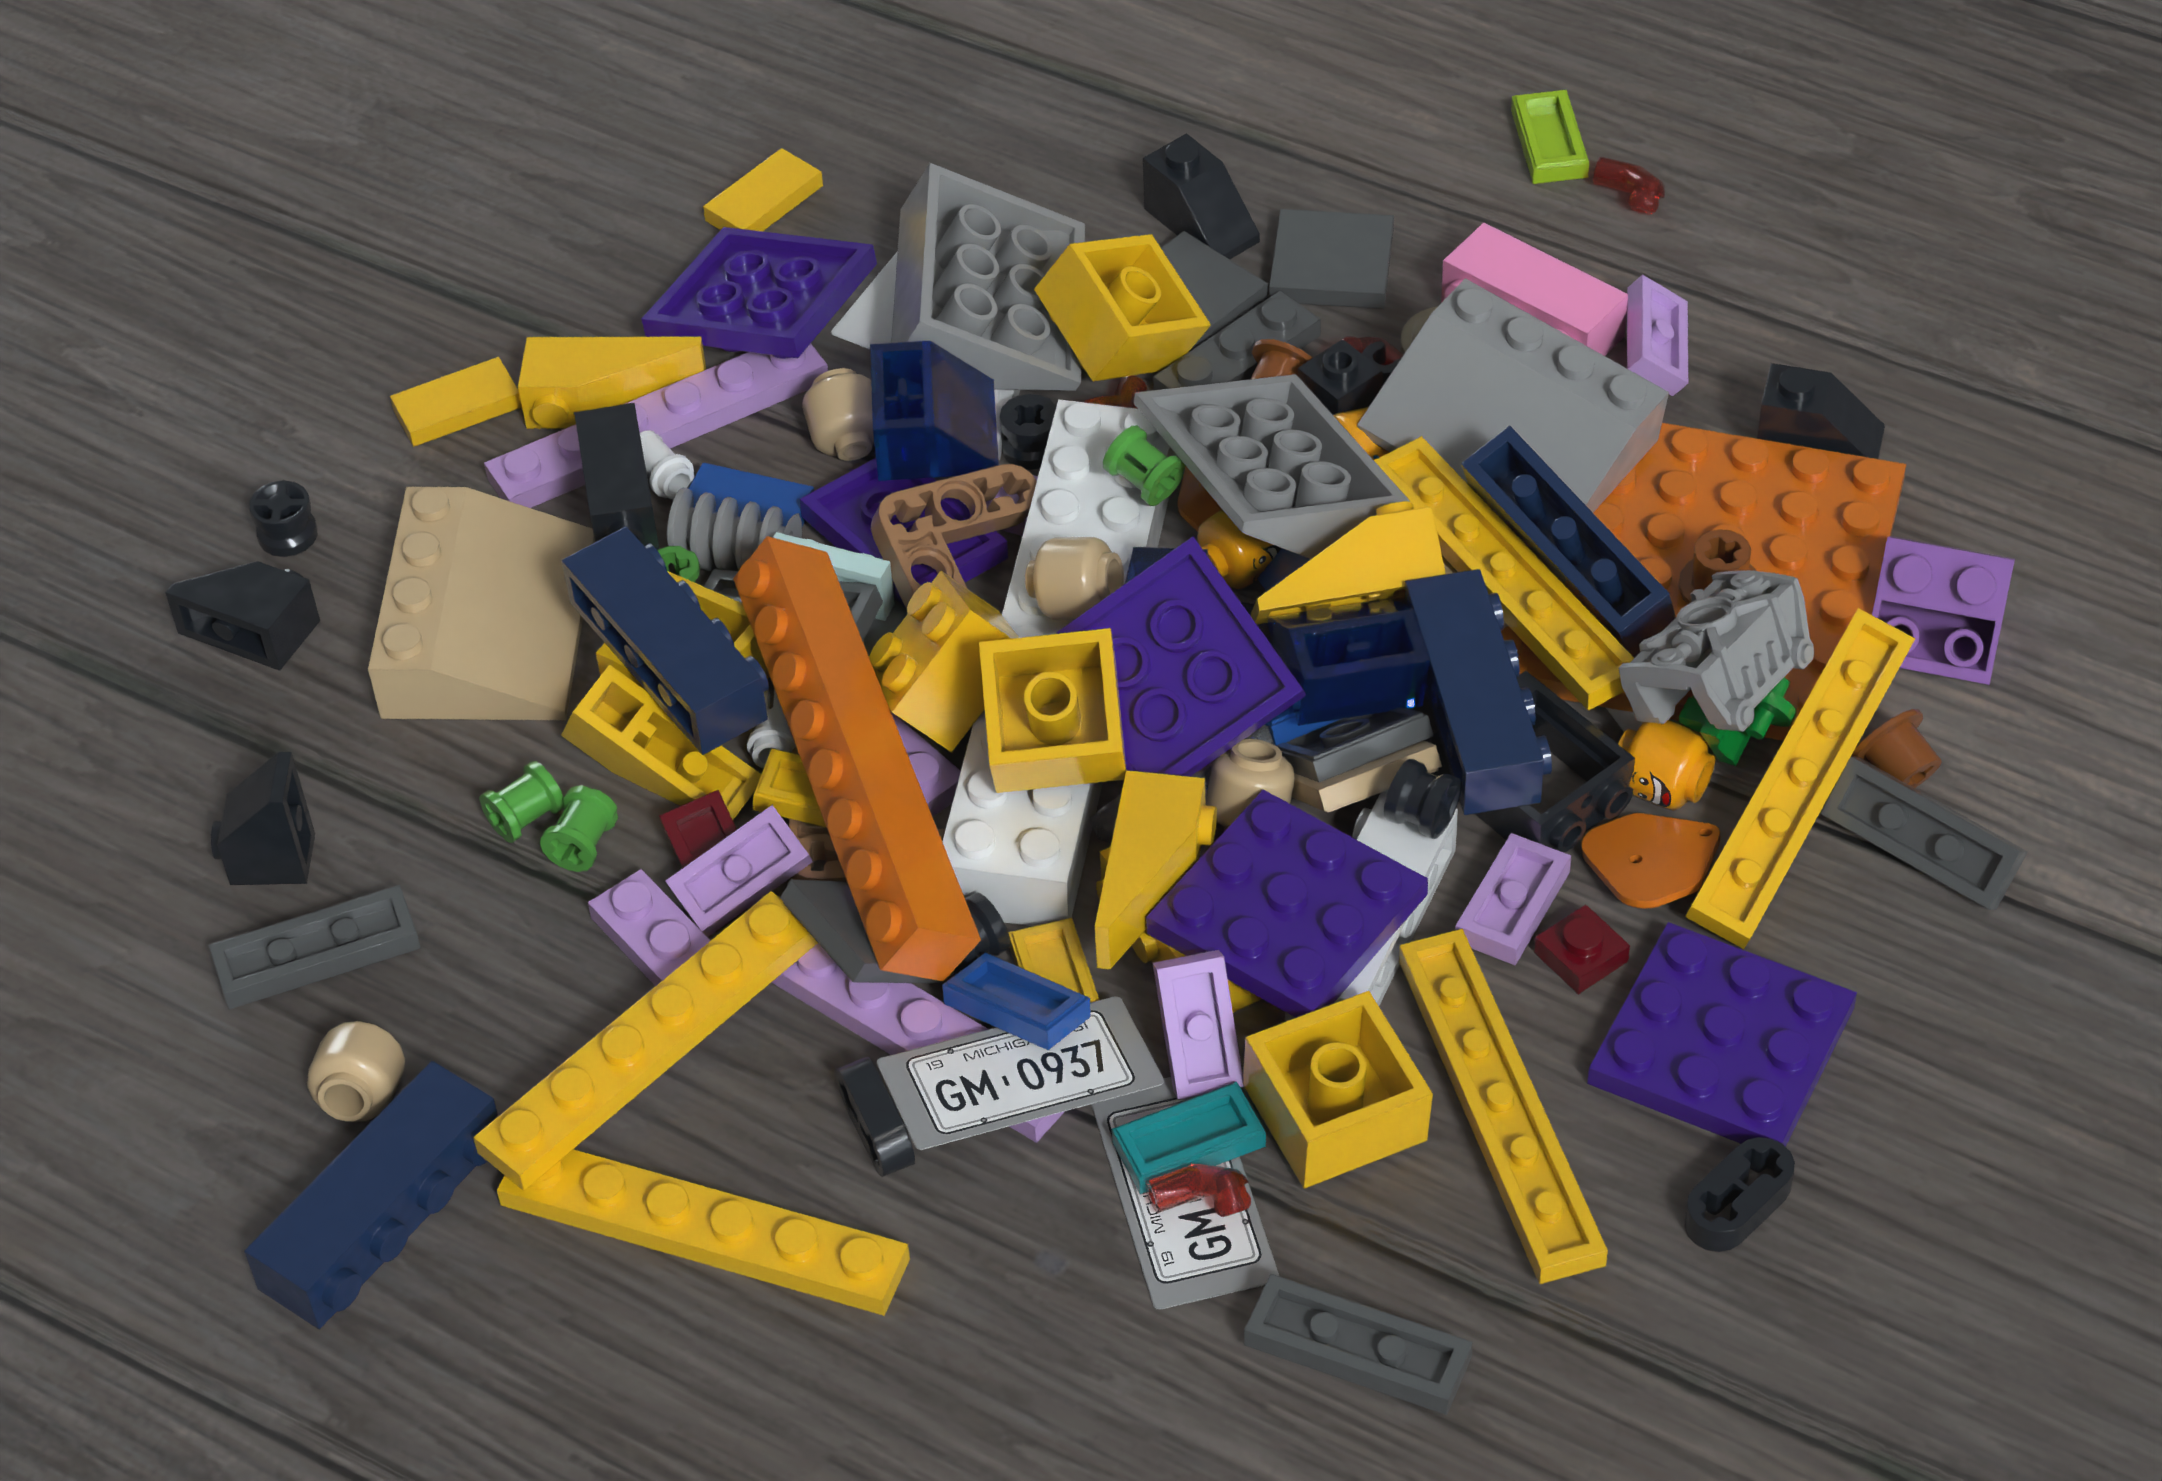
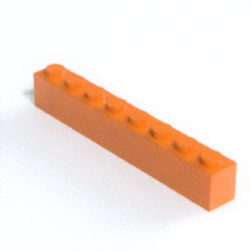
[733,536,981,981]

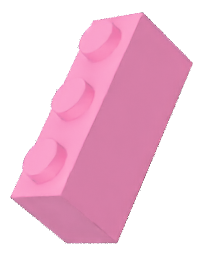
[1441,223,1628,356]

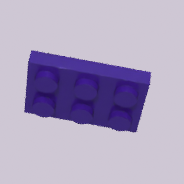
[800,447,1008,608]

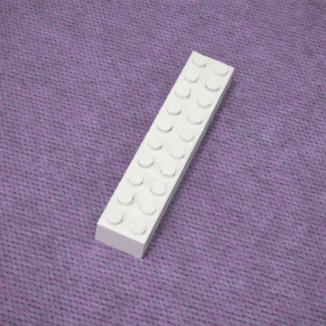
[942,399,1177,926]

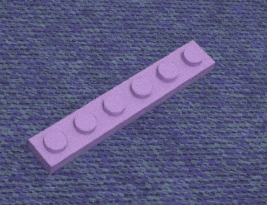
[484,343,828,508]
[755,895,1065,1143]

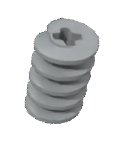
[666,487,802,571]

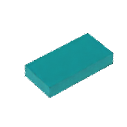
[1112,1082,1266,1194]

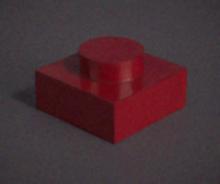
[659,790,737,869]
[1534,904,1630,995]

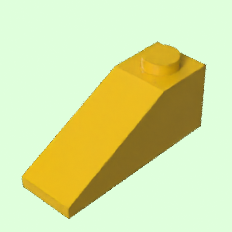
[518,337,706,429]
[1251,501,1446,624]
[561,664,761,820]
[1095,770,1217,969]

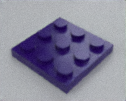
[641,227,877,359]
[1055,536,1306,777]
[1146,789,1428,1018]
[1587,922,1857,1147]

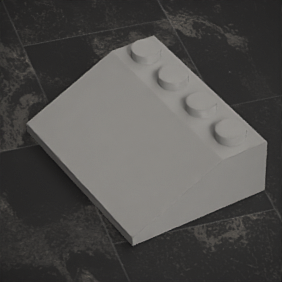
[889,163,1085,391]
[1357,278,1669,512]
[1134,374,1410,559]

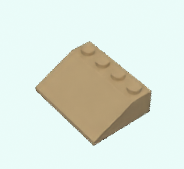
[368,487,595,720]

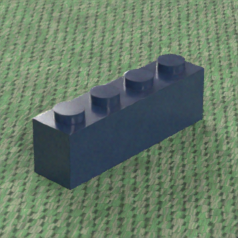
[1461,425,1676,658]
[561,526,769,755]
[1404,569,1552,815]
[244,1061,498,1330]

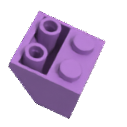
[1872,536,2015,685]

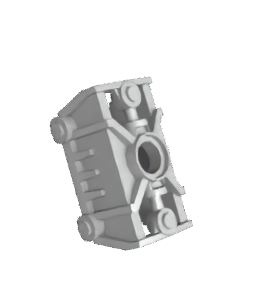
[1619,570,1814,732]

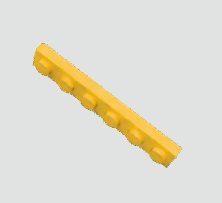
[1374,436,1634,711]
[1685,608,1915,949]
[473,891,818,1191]
[1399,929,1608,1284]
[497,1149,910,1316]

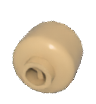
[802,368,887,461]
[1025,537,1124,620]
[1206,739,1295,831]
[307,1021,405,1122]

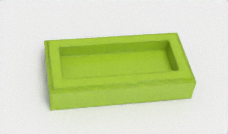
[1511,90,1589,184]

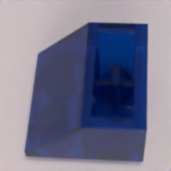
[870,340,999,481]
[1267,598,1430,726]

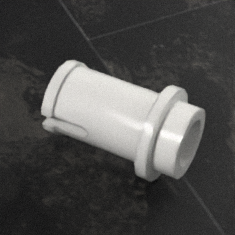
[640,430,695,499]
[747,689,796,769]

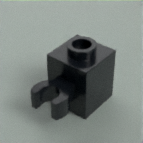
[1298,339,1402,415]

